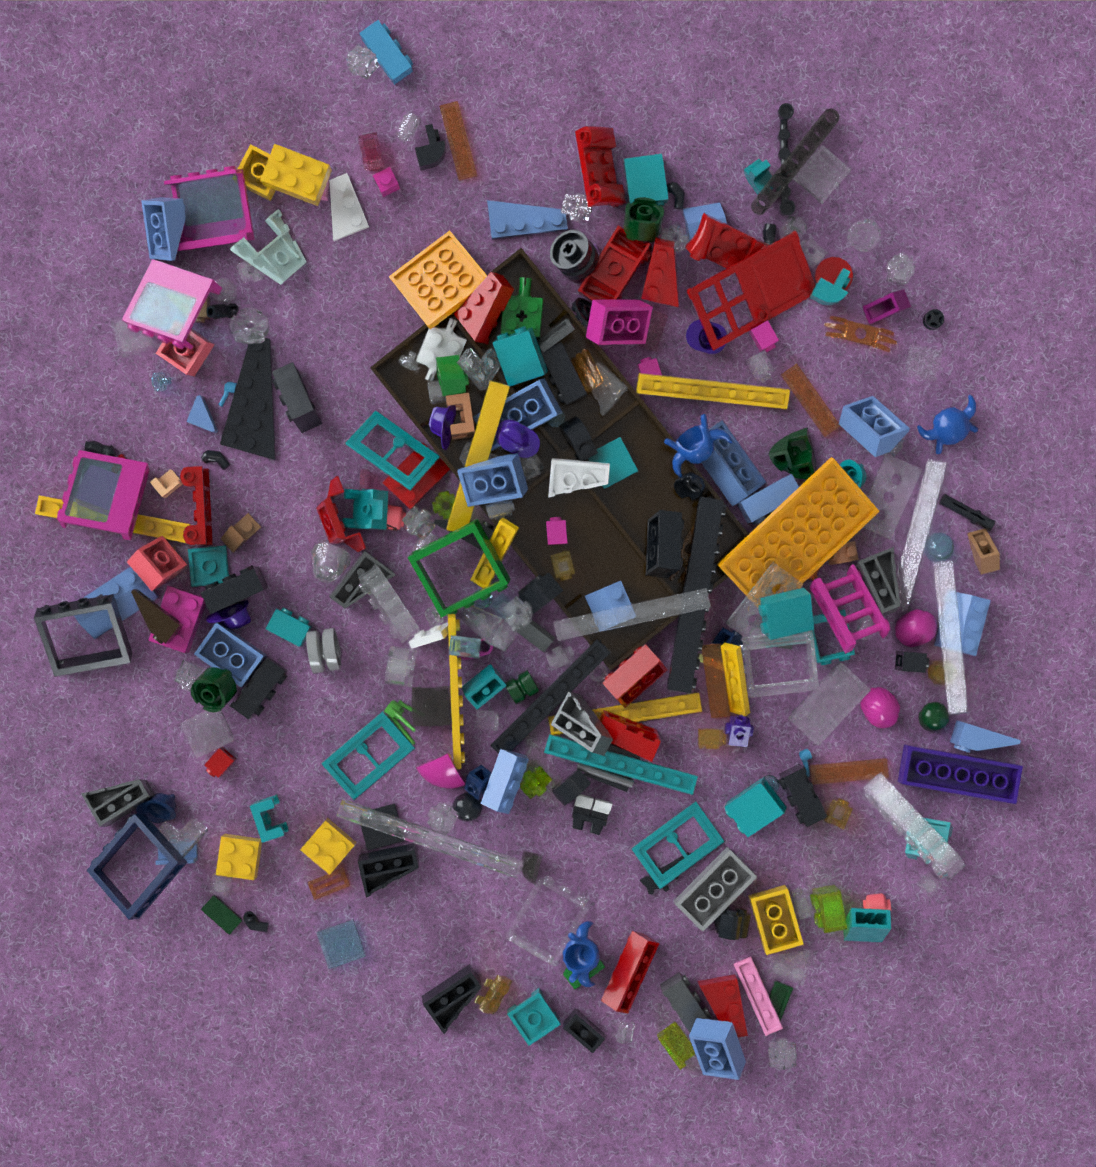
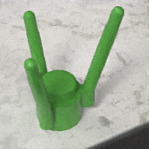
[384,700,425,745]

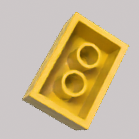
[260,144,332,206]
[748,885,804,955]

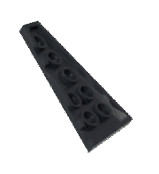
[220,334,276,460]

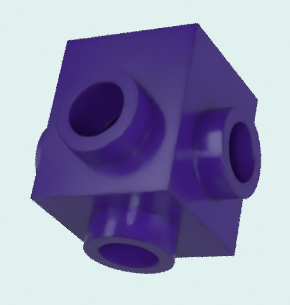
[725,715,753,747]

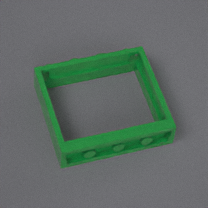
[407,519,511,618]

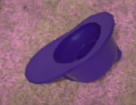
[686,319,727,354]
[429,405,456,450]
[495,420,540,458]
[206,600,251,629]

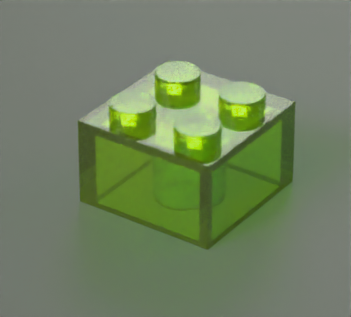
[810,885,847,933]

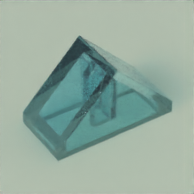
[449,635,482,659]

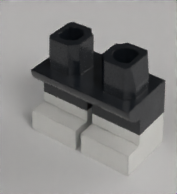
[572,794,612,835]

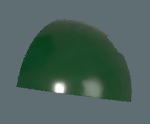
[768,428,817,479]

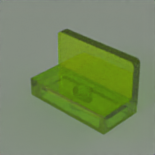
[657,1022,695,1070]

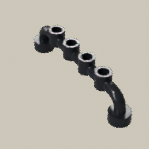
[777,103,795,217]

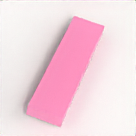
[734,956,783,1036]

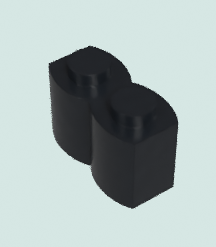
[718,908,751,940]

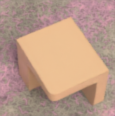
[150,469,182,498]

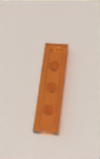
[439,101,477,181]
[781,363,840,437]
[702,644,730,718]
[810,758,889,785]

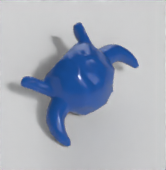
[917,395,978,454]
[664,414,732,477]
[562,921,600,987]

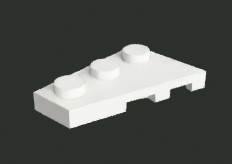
[329,173,369,241]
[548,458,610,497]

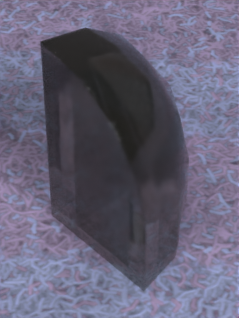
[520,850,542,884]

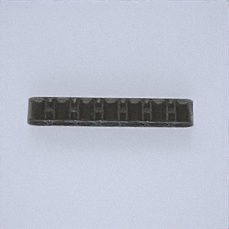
[751,108,839,215]

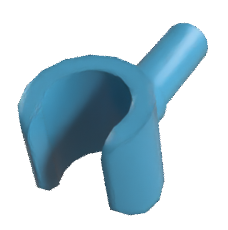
[218,382,237,407]
[799,749,813,777]

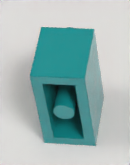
[266,607,312,647]
[461,663,507,709]

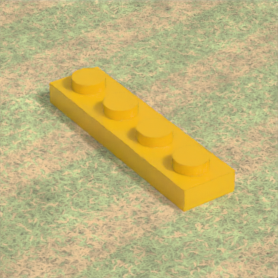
[470,518,519,588]
[721,642,750,717]

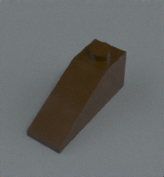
[131,589,183,644]

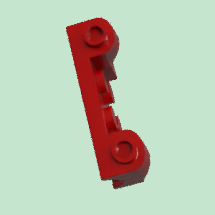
[575,126,626,208]
[685,213,769,268]
[578,225,652,301]
[180,466,213,546]

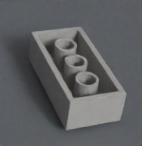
[674,846,757,932]

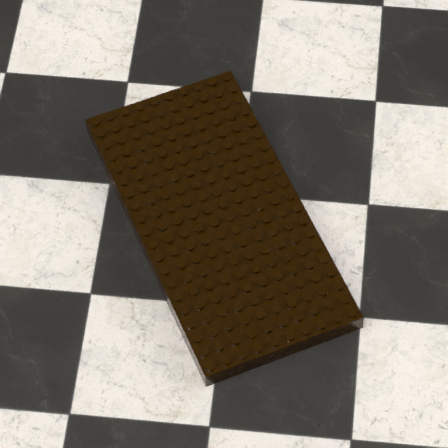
[370,248,749,671]

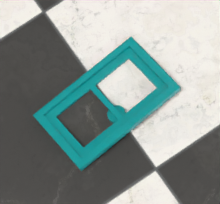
[345,410,440,491]
[321,711,415,800]
[631,801,725,889]

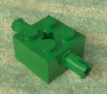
[501,277,544,339]

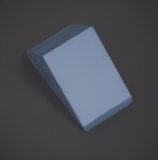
[186,395,218,433]

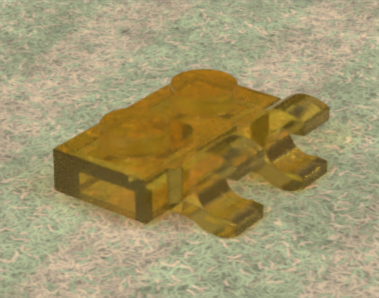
[474,975,512,1014]

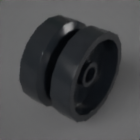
[550,230,599,280]

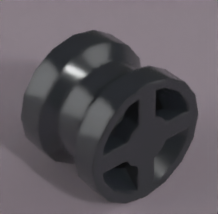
[923,309,944,330]

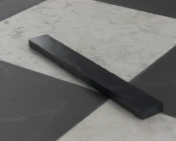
[490,638,611,754]

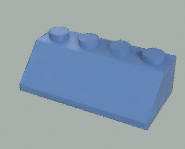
[702,420,766,507]
[74,567,159,639]

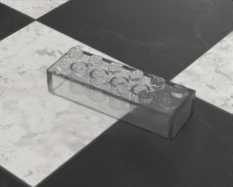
[863,772,965,882]

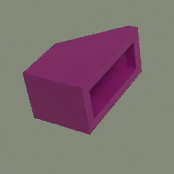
[862,289,911,325]

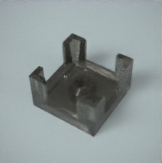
[411,686,452,727]

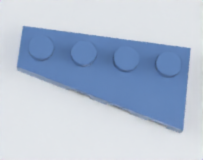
[487,200,568,239]

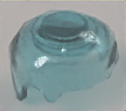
[924,532,954,563]

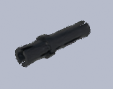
[939,493,996,531]

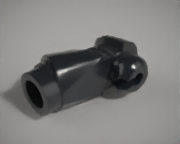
[762,223,776,245]
[206,303,239,320]
[85,440,116,463]

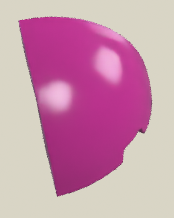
[416,753,466,789]

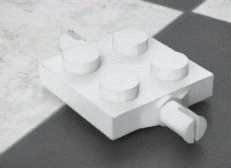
[416,318,467,382]

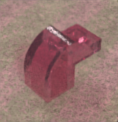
[358,132,384,171]

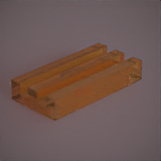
[570,348,604,392]
[307,867,350,900]

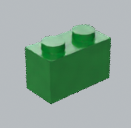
[436,355,469,396]

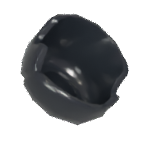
[673,472,705,501]
[452,792,483,822]

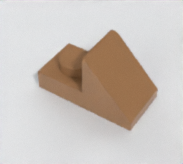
[221,513,262,553]

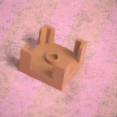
[446,393,475,440]

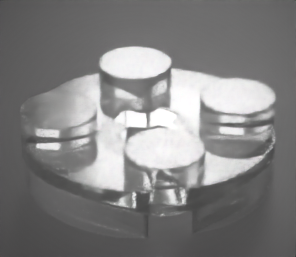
[230,308,269,344]

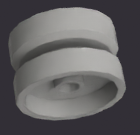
[306,628,341,674]

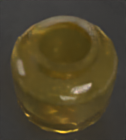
[928,660,958,685]

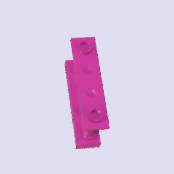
[810,564,890,654]

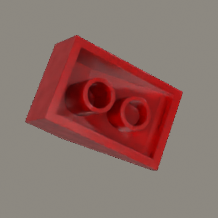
[382,443,450,510]

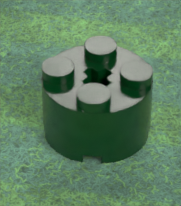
[623,197,664,242]
[190,667,237,713]

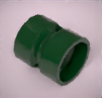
[505,670,539,704]

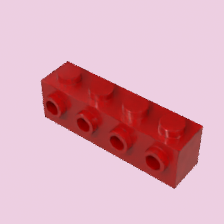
[601,931,660,1014]

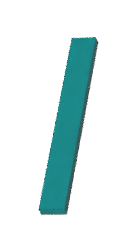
[544,734,698,795]

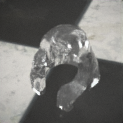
[311,540,351,583]

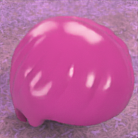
[895,609,937,647]
[860,687,900,728]

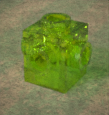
[432,491,456,520]
[520,766,553,799]

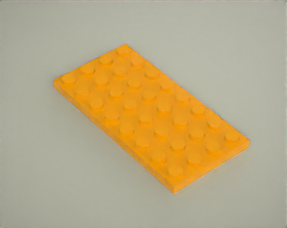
[717,457,880,608]

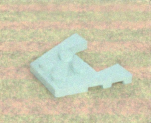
[230,209,306,285]

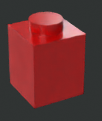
[204,746,236,778]

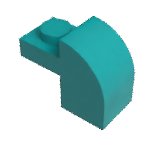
[744,158,777,198]
[809,268,851,305]

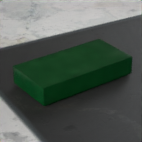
[201,894,243,935]
[769,980,793,1021]

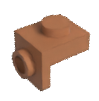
[828,541,859,565]

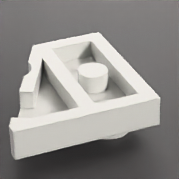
[409,622,448,649]

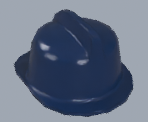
[136,793,176,824]

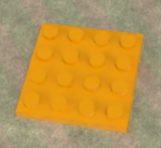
[389,230,487,330]

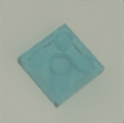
[317,919,366,969]

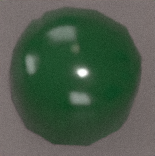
[918,702,949,732]

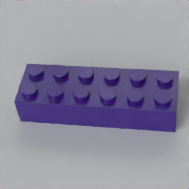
[897,744,1023,804]

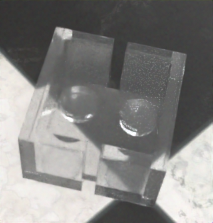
[794,145,851,204]

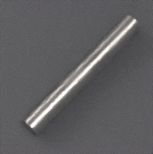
[576,763,634,788]

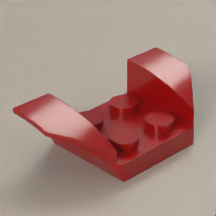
[316,476,366,552]

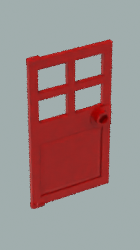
[687,231,816,350]

